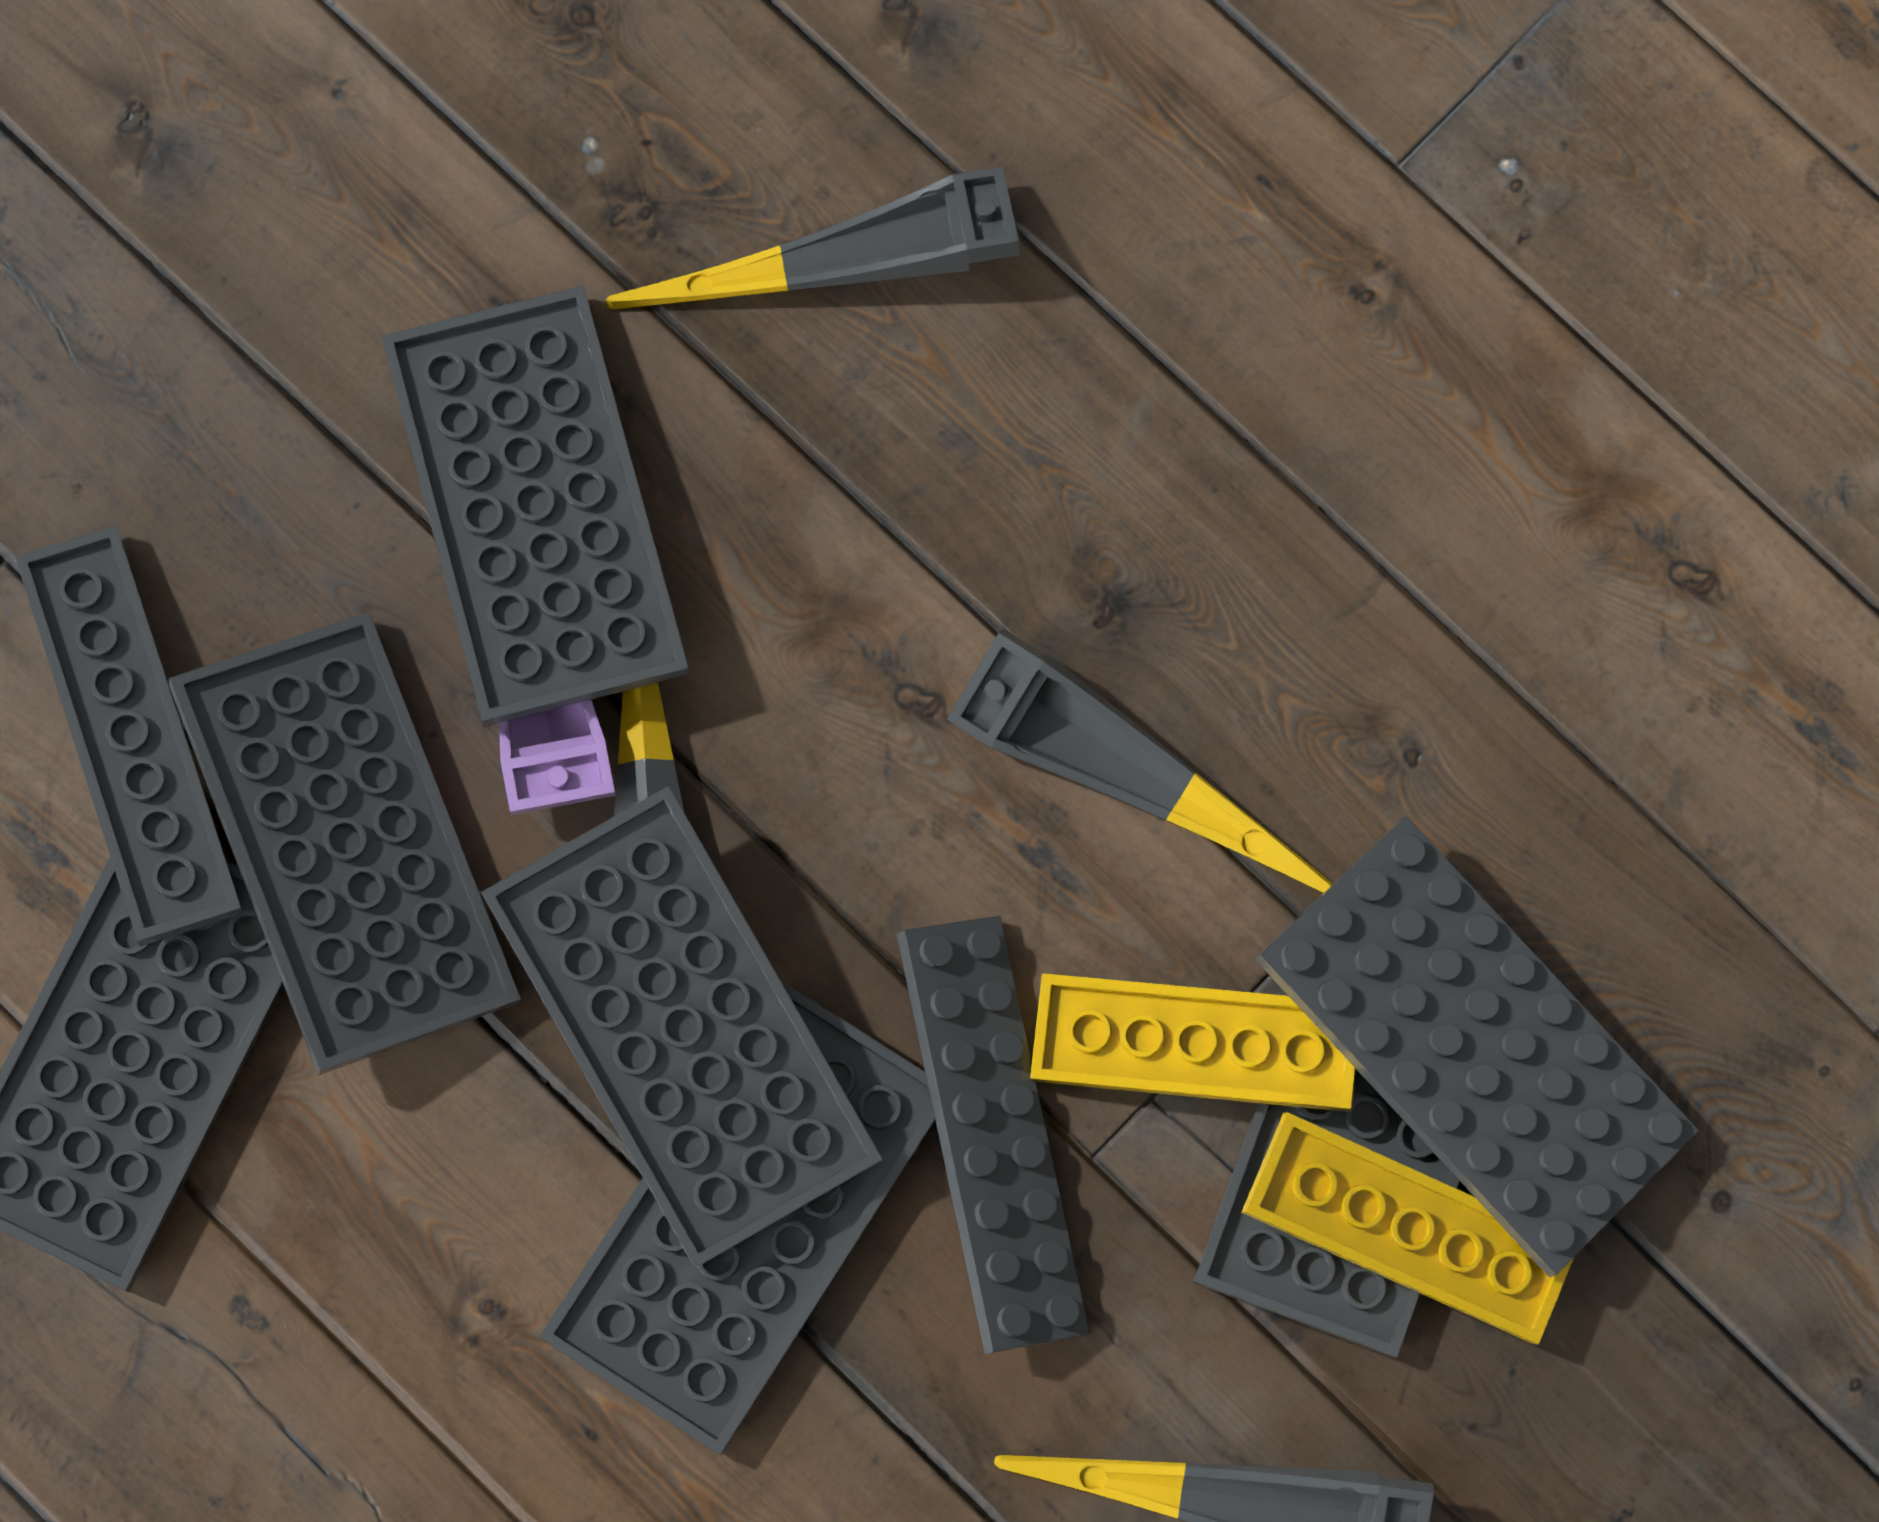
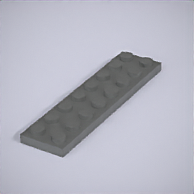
[15,525,243,947]
[897,916,1090,1355]

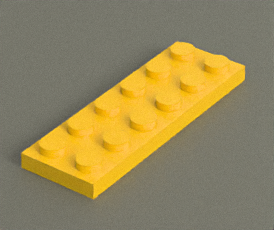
[1030,973,1356,1112]
[1241,1112,1574,1344]

